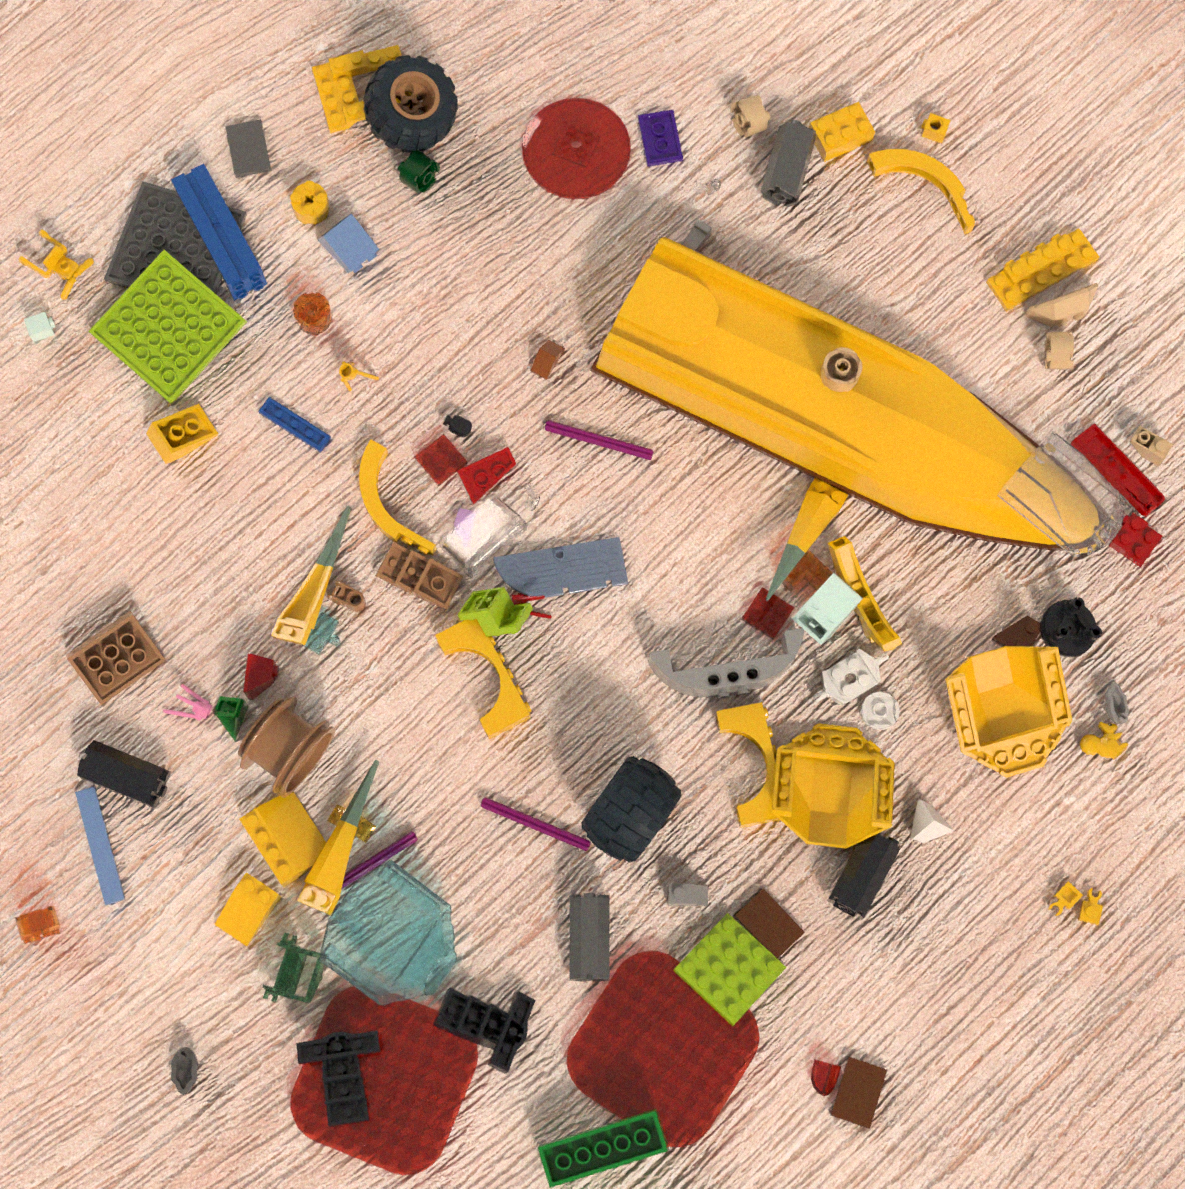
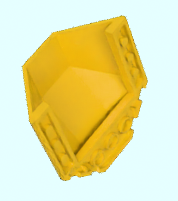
[945,646,1072,777]
[771,723,895,849]

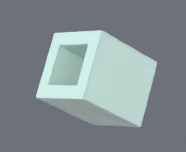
[24,312,56,342]

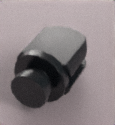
[443,415,472,437]

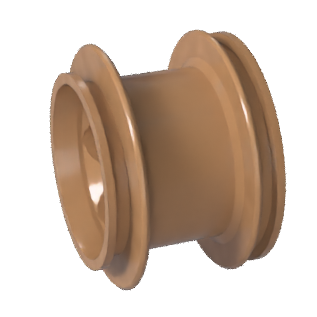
[238,696,336,798]

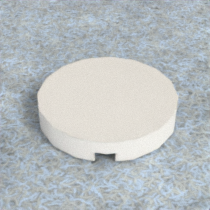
[860,691,900,730]

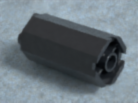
[77,740,171,808]
[827,832,901,920]

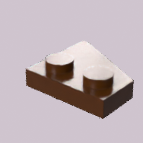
[992,615,1040,647]

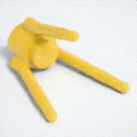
[339,361,379,391]

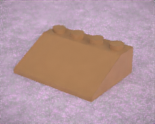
[66,610,166,705]

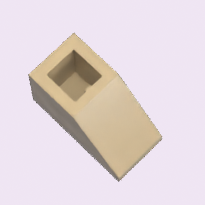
[1130,426,1173,467]

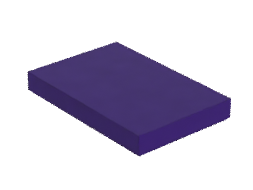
[638,110,683,167]

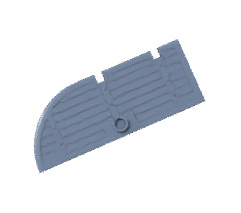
[493,537,628,598]

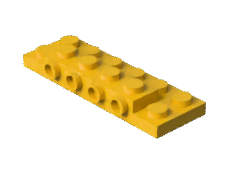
[986,228,1099,312]

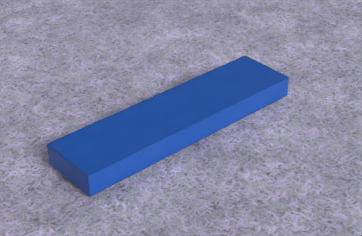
[258,397,331,453]

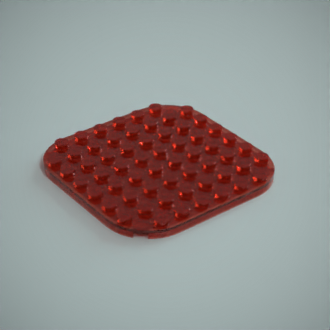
[567,951,760,1147]
[290,984,478,1175]

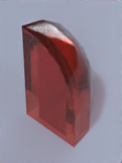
[811,1059,841,1096]

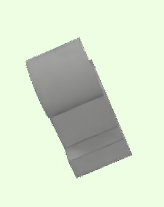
[682,219,712,252]

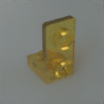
[327,804,376,843]

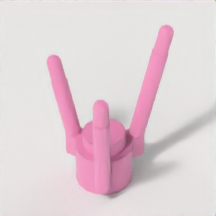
[163,684,212,721]

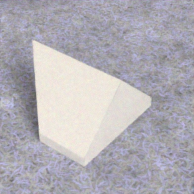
[910,800,954,843]

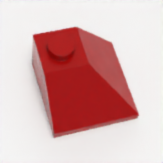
[243,654,279,700]

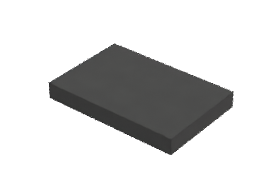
[225,119,272,178]

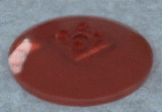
[522,98,631,199]

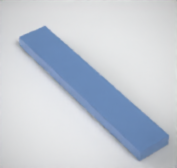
[75,787,126,906]

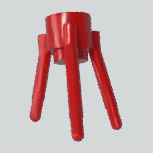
[512,593,552,619]

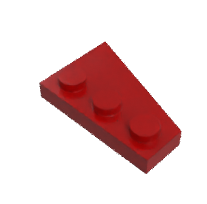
[457,447,516,505]

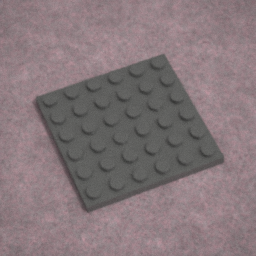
[104,181,247,295]

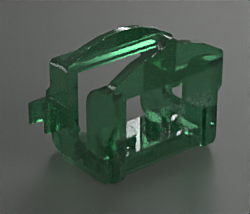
[262,933,326,1003]

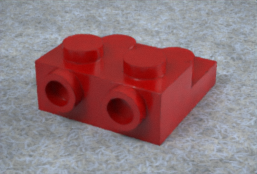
[1109,513,1163,567]

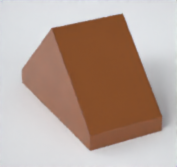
[531,340,565,380]

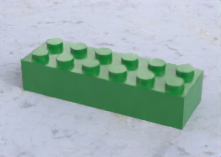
[538,1108,669,1188]

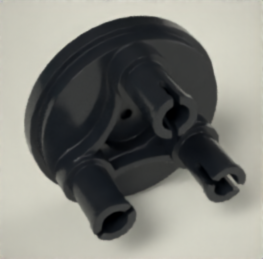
[1040,597,1102,657]

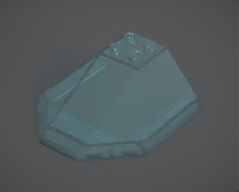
[319,859,457,1006]

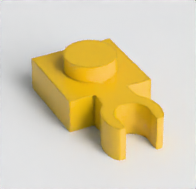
[1048,881,1083,917]
[1078,888,1103,925]

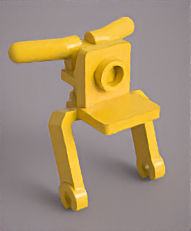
[18,229,94,300]

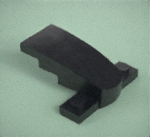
[433,987,536,1074]
[296,1031,380,1127]

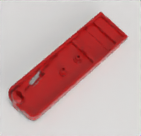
[1070,423,1165,517]

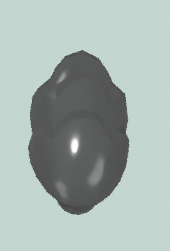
[171,1047,199,1095]

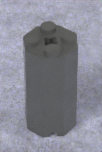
[761,120,816,207]
[569,893,610,982]

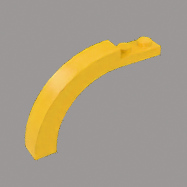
[867,149,975,234]
[359,439,437,556]

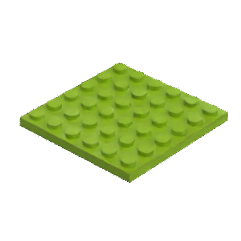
[88,250,247,405]

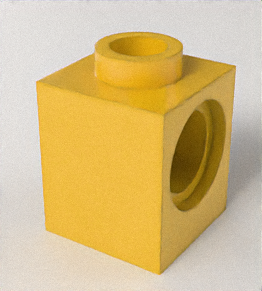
[921,113,951,144]

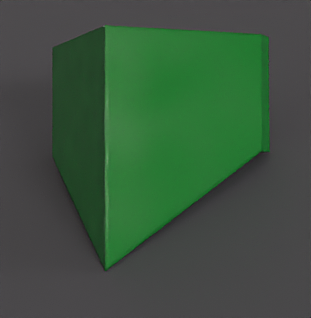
[213,696,248,741]

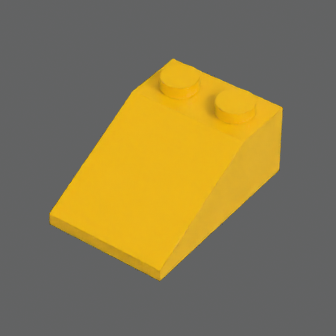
[146,404,218,464]
[214,872,282,947]

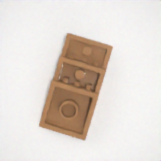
[375,542,463,610]

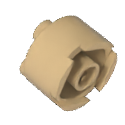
[731,95,770,138]
[1044,332,1074,370]
[821,347,862,392]

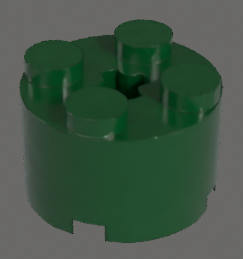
[398,150,440,194]

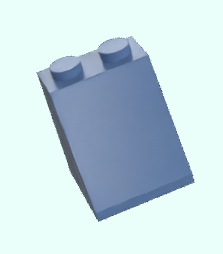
[317,214,379,273]

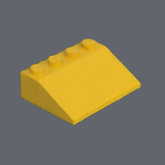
[239,792,327,887]

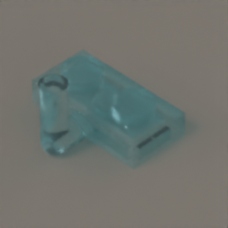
[302,612,341,655]

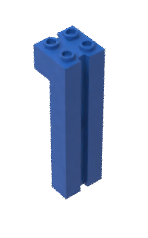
[171,164,267,301]

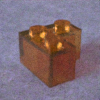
[782,549,833,592]

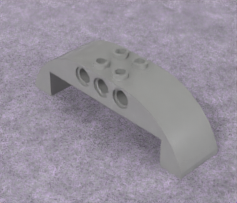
[648,628,804,698]

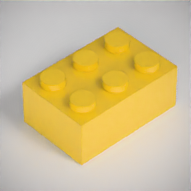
[809,101,875,162]

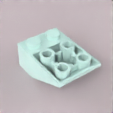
[793,573,863,645]

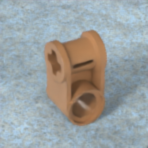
[327,581,366,612]

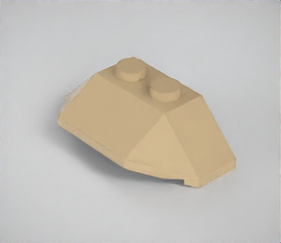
[1026,283,1098,327]

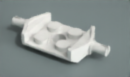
[813,649,889,706]

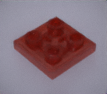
[414,434,468,486]
[741,587,795,640]

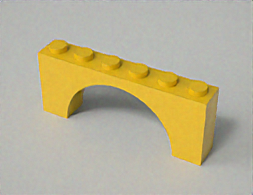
[435,619,532,740]
[715,702,780,828]

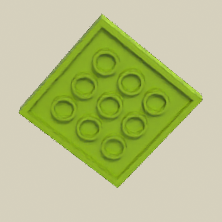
[673,913,787,1026]

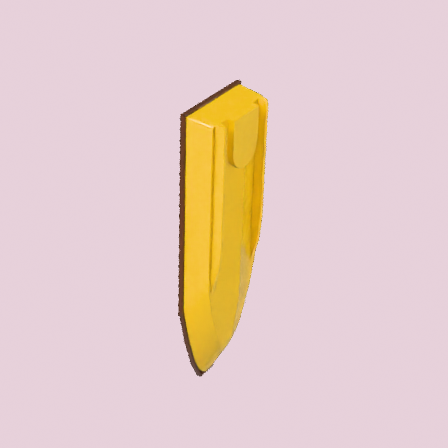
[591,237,1108,551]

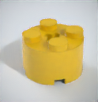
[290,180,329,225]

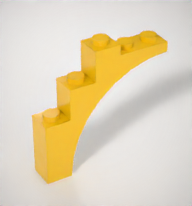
[827,536,902,652]

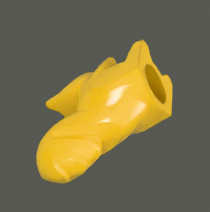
[1079,722,1129,760]

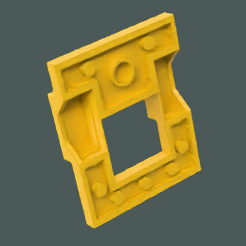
[312,45,412,133]

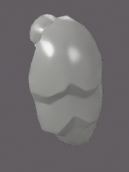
[1105,682,1129,724]

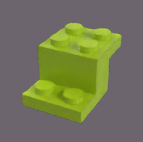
[457,587,533,637]

